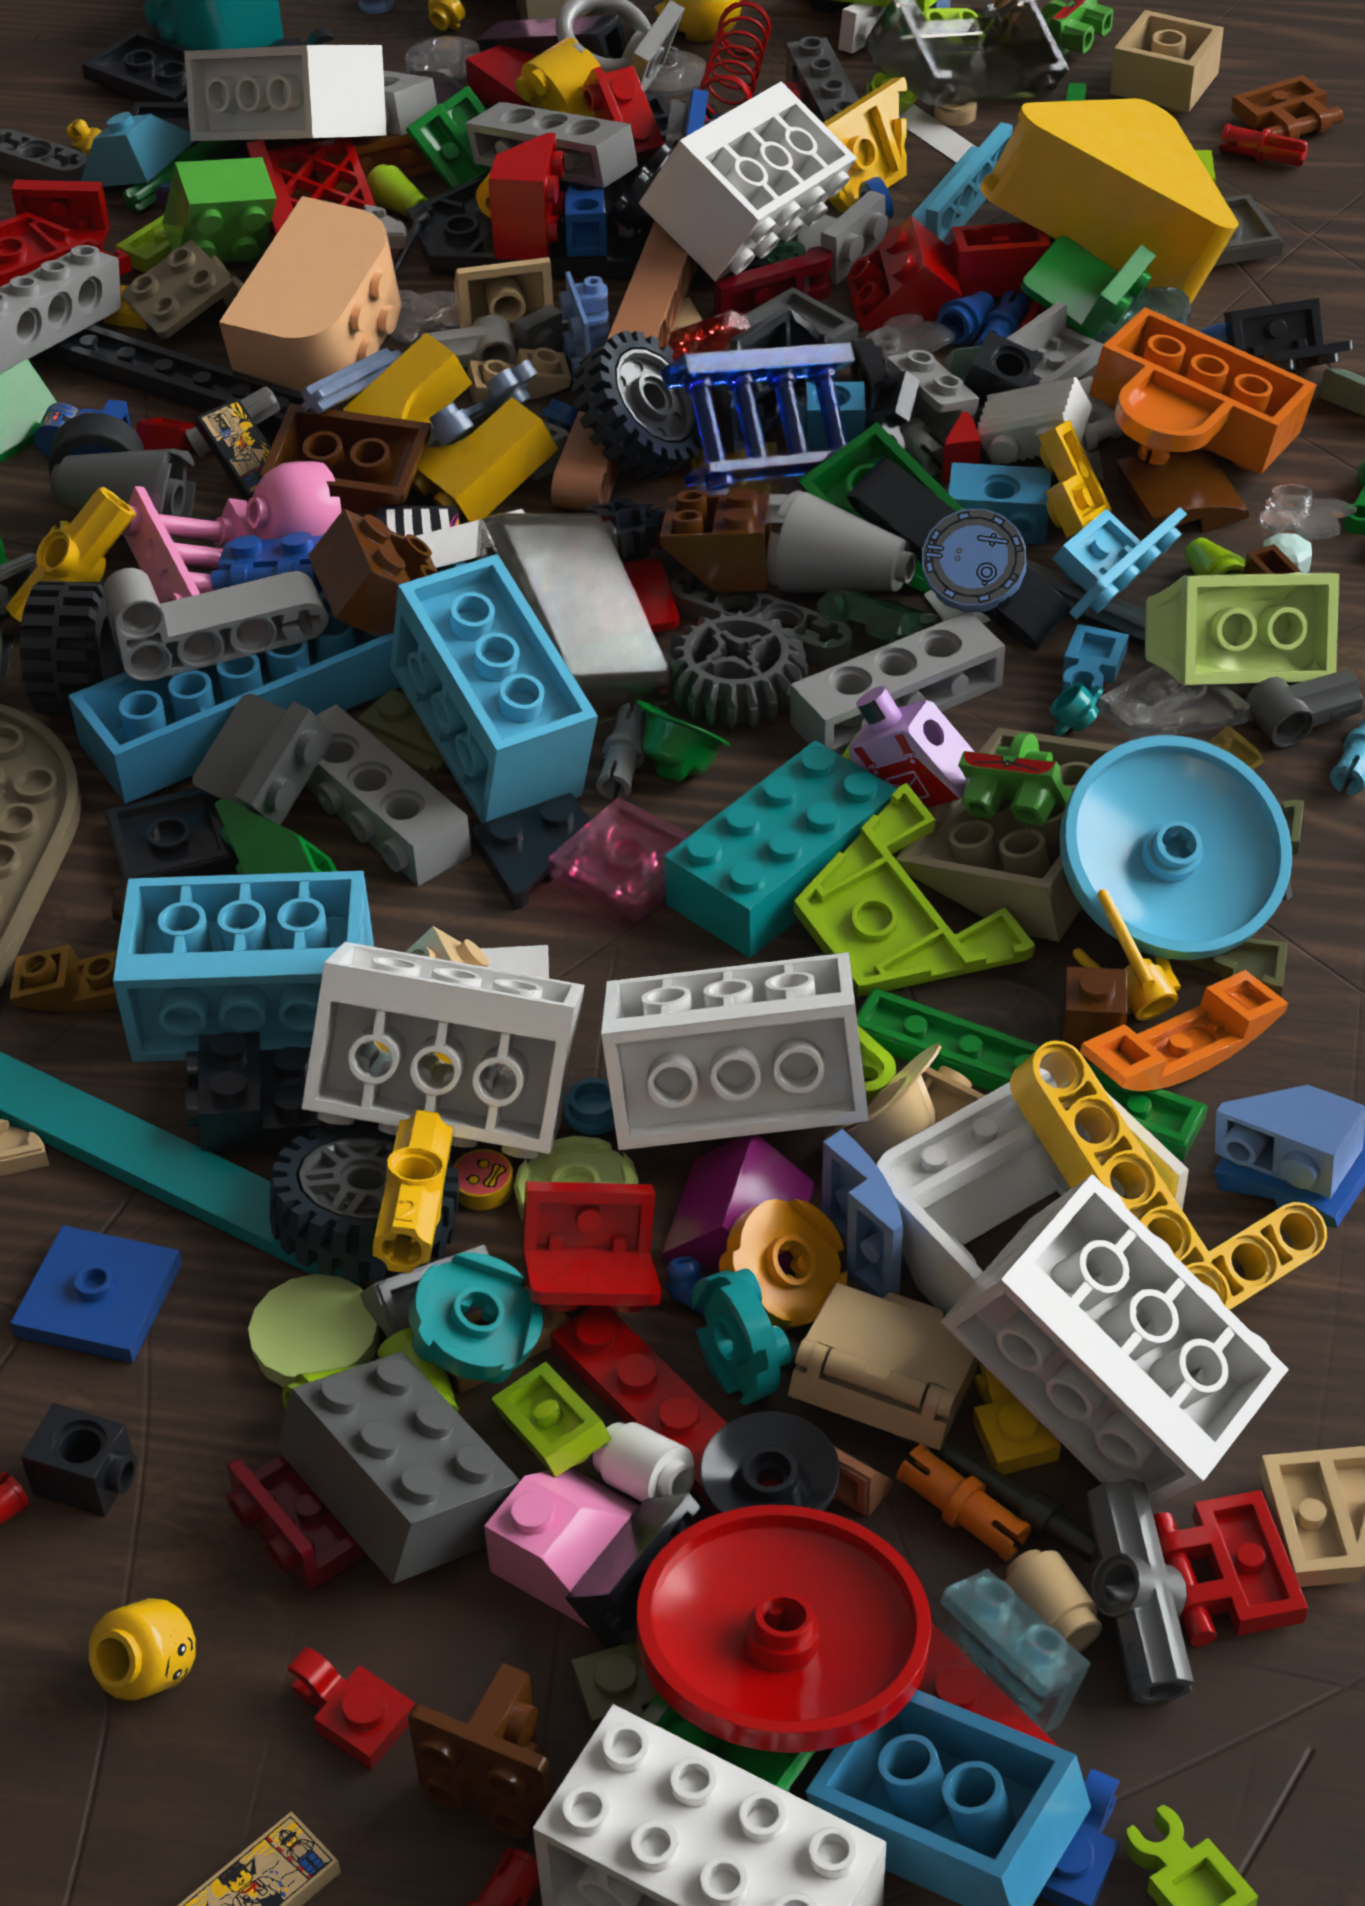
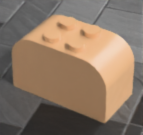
[219,196,401,392]

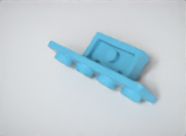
[1052,507,1187,620]

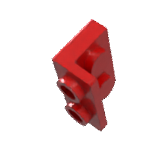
[582,65,664,159]

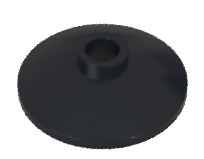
[701,1411,840,1513]

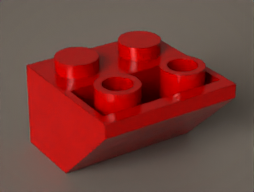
[488,133,566,260]
[846,215,962,331]
[943,222,1051,298]

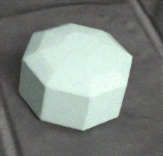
[1263,533,1312,573]

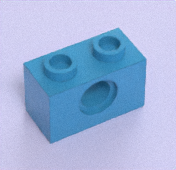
[949,462,1051,545]

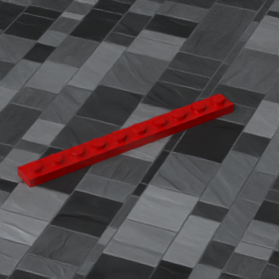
[550,1306,1059,1747]

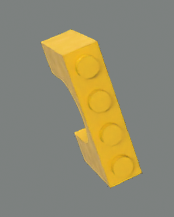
[343,332,558,523]

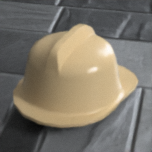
[826,1043,941,1165]

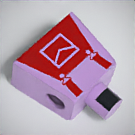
[849,686,974,808]

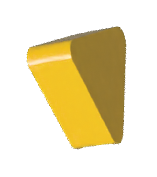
[980,98,1239,305]

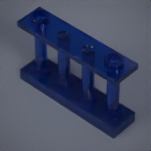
[660,342,855,491]

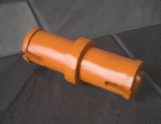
[896,1444,1032,1562]

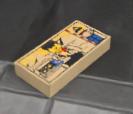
[177,1811,341,1906]

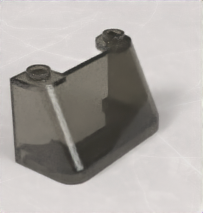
[864,0,1069,106]
[476,513,674,725]

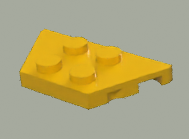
[823,77,907,213]

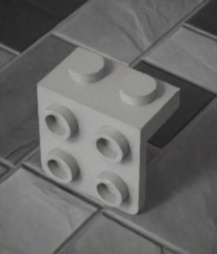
[765,190,888,285]

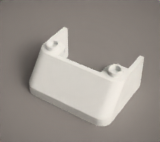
[877,1068,1189,1317]

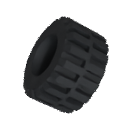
[19,581,122,715]

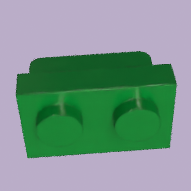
[1020,236,1156,340]

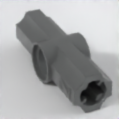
[1087,1479,1194,1705]

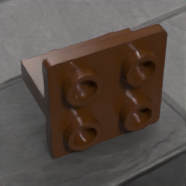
[408,1663,553,1838]

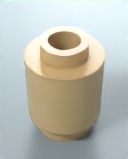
[1001,1549,1102,1659]

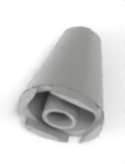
[766,490,916,593]

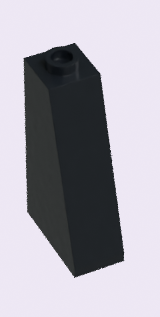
[477,14,628,59]

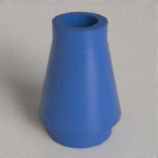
[936,291,995,345]

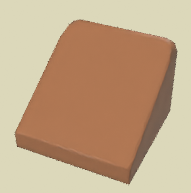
[834,1446,894,1517]

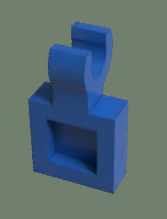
[1039,1768,1120,1906]

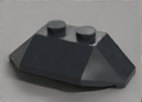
[708,307,836,454]

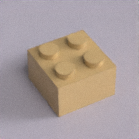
[1110,10,1224,112]

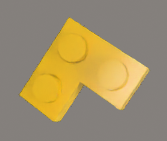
[1038,420,1112,538]

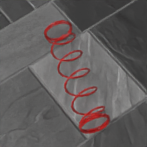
[699,1,771,124]

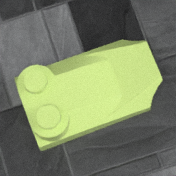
[1145,572,1339,685]

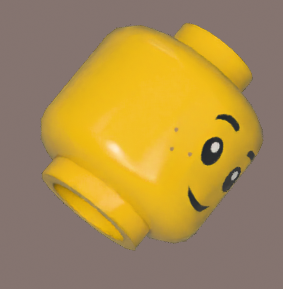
[89,1598,196,1701]

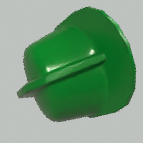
[635,700,731,782]

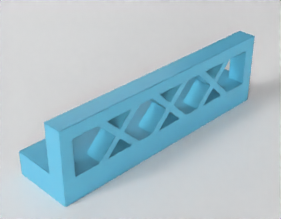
[912,122,1013,241]

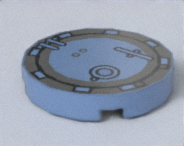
[922,508,1026,612]

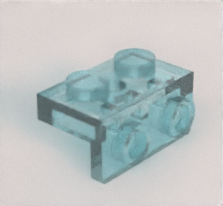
[940,1568,1091,1733]

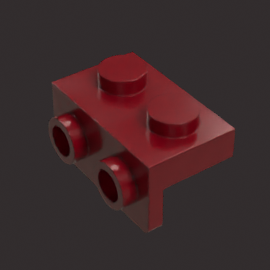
[226,1454,367,1592]

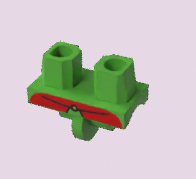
[1040,0,1113,59]
[958,733,1072,826]

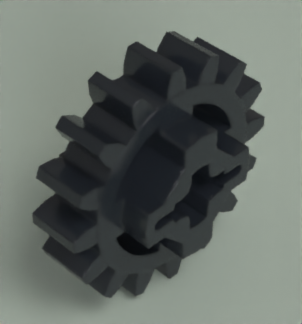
[562,498,666,565]

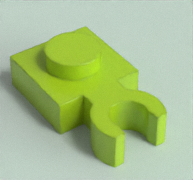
[1124,1805,1259,1906]

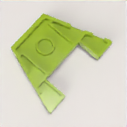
[793,783,1035,997]

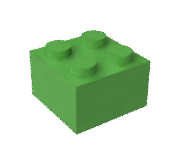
[163,157,277,262]

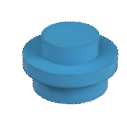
[563,1077,615,1135]

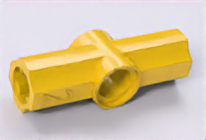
[6,486,137,622]
[373,1110,453,1273]

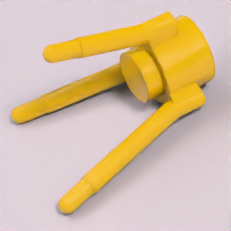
[1073,889,1181,1021]

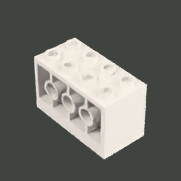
[184,45,387,141]
[639,81,857,282]
[301,942,585,1159]
[601,952,869,1150]
[940,1174,1289,1507]
[533,1704,886,1906]

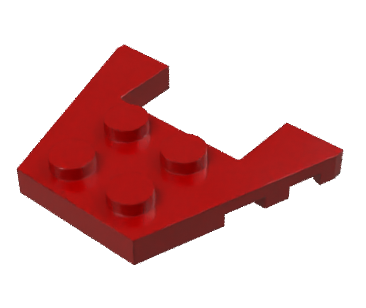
[0,212,132,287]

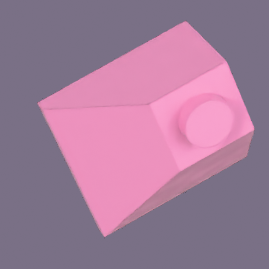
[484,1468,640,1629]

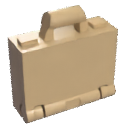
[788,1282,978,1451]

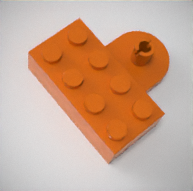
[1089,307,1317,474]

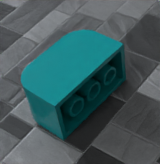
[143,0,283,51]

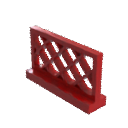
[246,137,393,261]

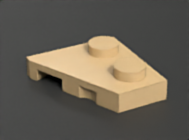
[1259,1446,1365,1587]

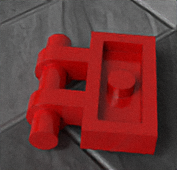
[1153,1490,1308,1647]

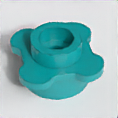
[1049,682,1103,736]

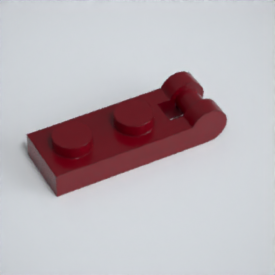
[714,246,832,328]

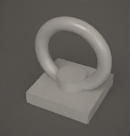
[556,0,685,93]

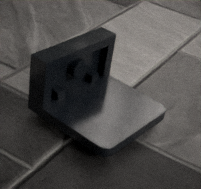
[1224,298,1354,370]

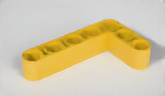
[1010,1040,1327,1310]

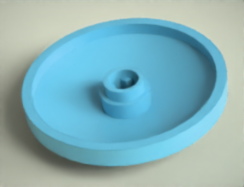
[1060,735,1292,960]

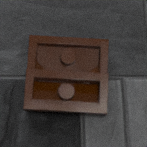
[1116,450,1249,533]

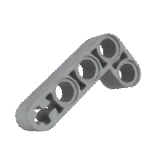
[103,568,329,682]

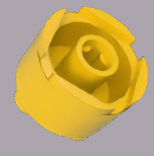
[515,37,601,118]

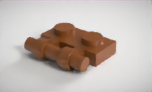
[1231,75,1344,139]

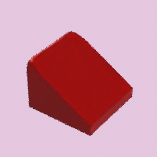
[942,412,981,484]
[136,417,195,451]

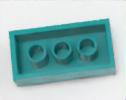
[664,740,897,958]

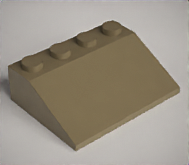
[896,727,1117,942]

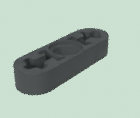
[0,129,87,181]

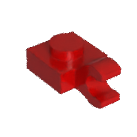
[288,1646,416,1771]

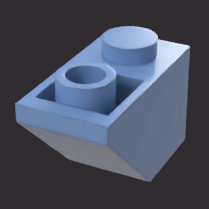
[1215,1084,1365,1199]

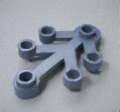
[426,359,538,447]

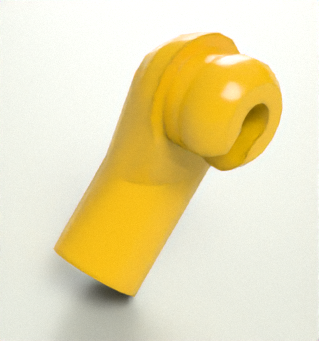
[66,119,102,159]

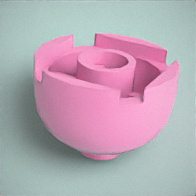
[247,461,341,539]

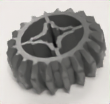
[665,609,808,731]

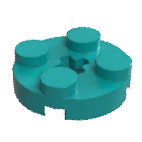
[408,1252,543,1383]
[692,1268,792,1405]

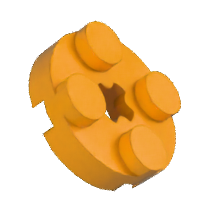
[719,1198,847,1331]

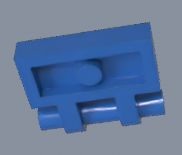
[211,532,323,590]

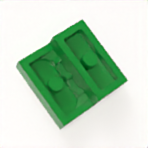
[405,86,492,189]

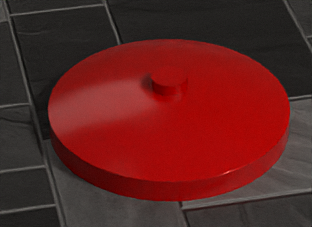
[636,1505,932,1753]

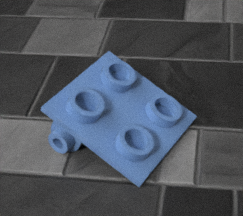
[559,271,610,382]

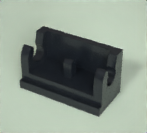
[565,1493,700,1649]

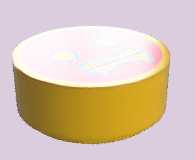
[452,1149,514,1211]

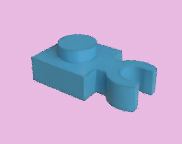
[1062,624,1129,704]

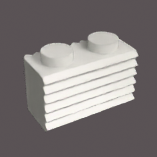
[977,377,1092,465]

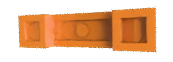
[1080,970,1288,1091]

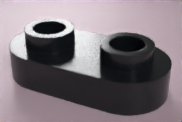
[848,337,895,412]

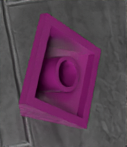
[662,1134,814,1275]

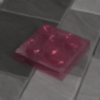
[548,797,691,922]

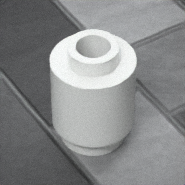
[593,1422,695,1502]

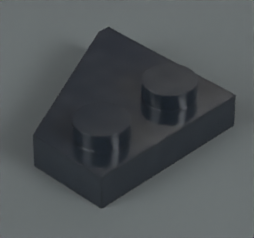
[470,793,595,910]

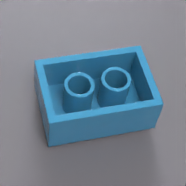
[805,1690,1091,1906]

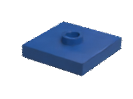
[10,1225,183,1363]

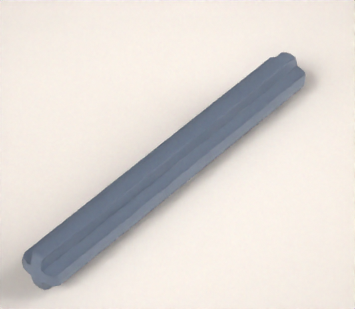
[300,347,402,415]

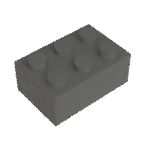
[276,1351,520,1584]

